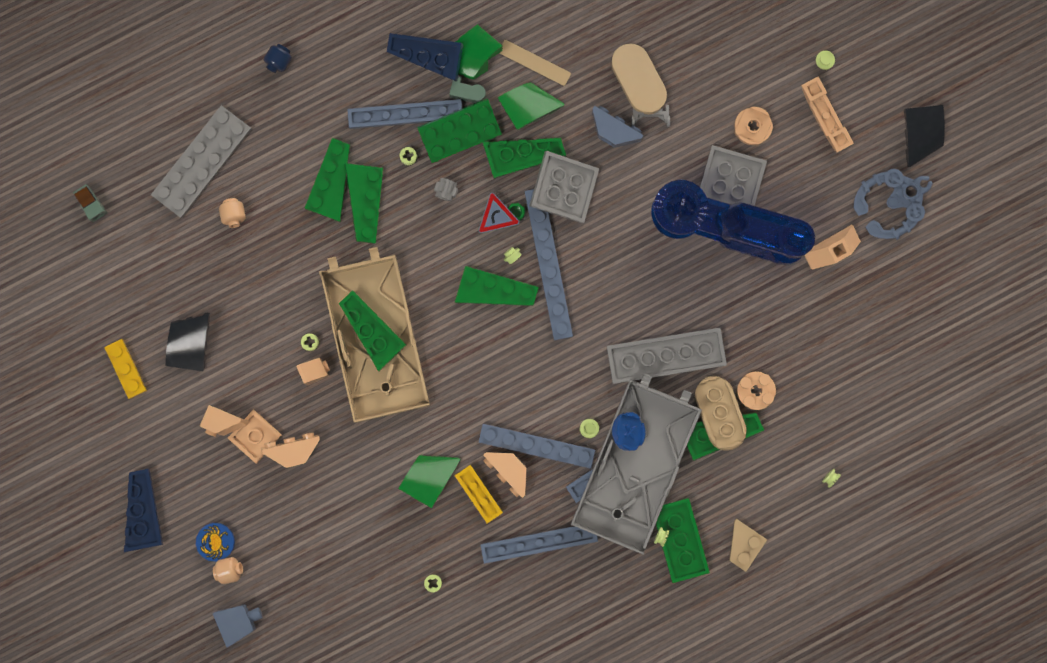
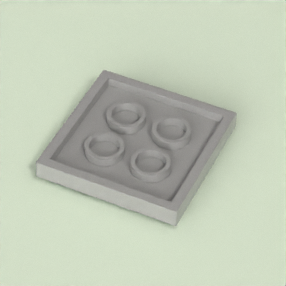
[696,145,767,216]
[529,151,599,223]

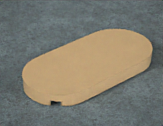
[612,44,667,115]
[695,376,746,450]

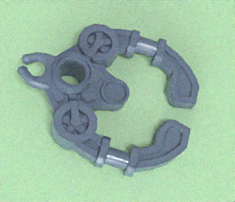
[854,169,933,240]

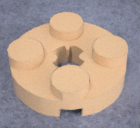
[734,107,773,145]
[737,372,776,410]

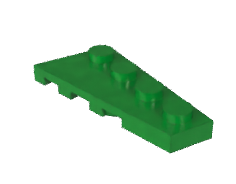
[305,138,350,223]
[483,138,566,179]
[345,163,383,244]
[455,266,539,306]
[339,290,406,372]
[687,413,764,462]

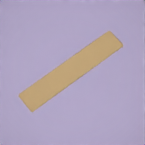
[500,40,571,86]

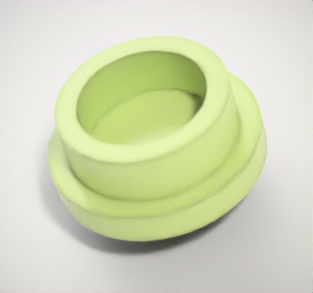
[816,51,835,70]
[503,247,522,264]

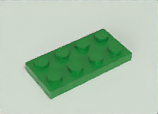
[417,99,502,163]
[656,498,710,583]

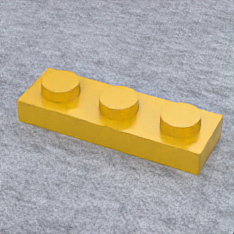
[104,339,147,399]
[455,465,503,523]

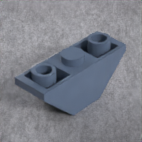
[592,106,643,148]

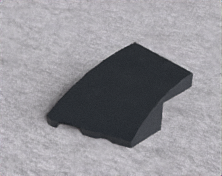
[904,105,945,168]
[165,312,210,372]

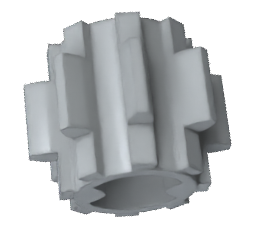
[434,178,458,201]

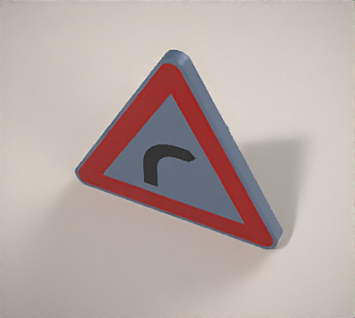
[479,193,520,233]

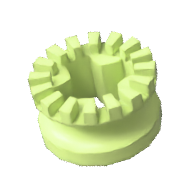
[400,147,417,165]
[301,334,319,351]
[822,469,841,488]
[654,527,669,547]
[424,574,442,592]

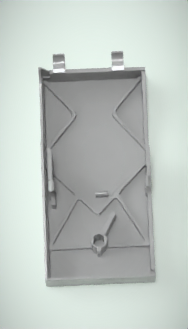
[571,373,702,555]

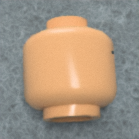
[219,198,246,228]
[213,557,243,584]

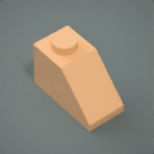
[296,358,330,386]
[200,405,249,437]

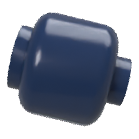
[264,44,292,73]

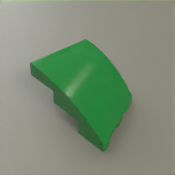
[456,24,503,80]
[498,82,565,131]
[398,455,461,508]

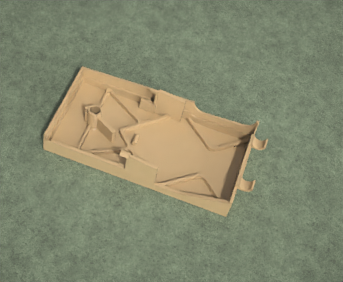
[319,247,430,423]

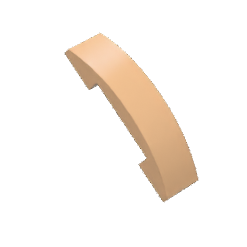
[801,77,854,153]

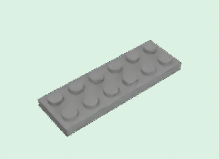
[151,105,252,218]
[606,328,727,384]

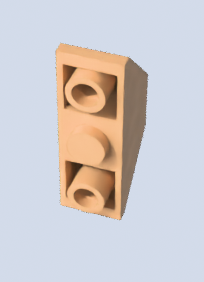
[803,224,861,269]
[261,432,320,468]
[483,452,526,498]

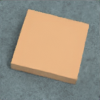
[228,409,282,464]

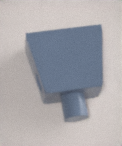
[212,604,263,647]

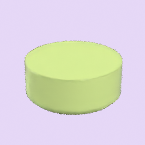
[580,419,599,438]

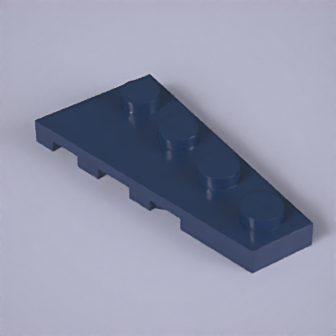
[387,33,463,82]
[124,469,163,552]

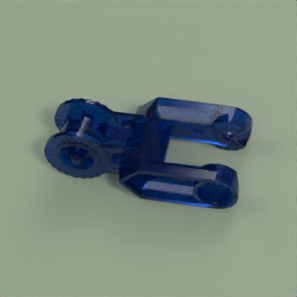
[651,180,815,266]

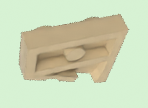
[729,519,767,572]

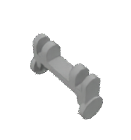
[631,105,670,127]

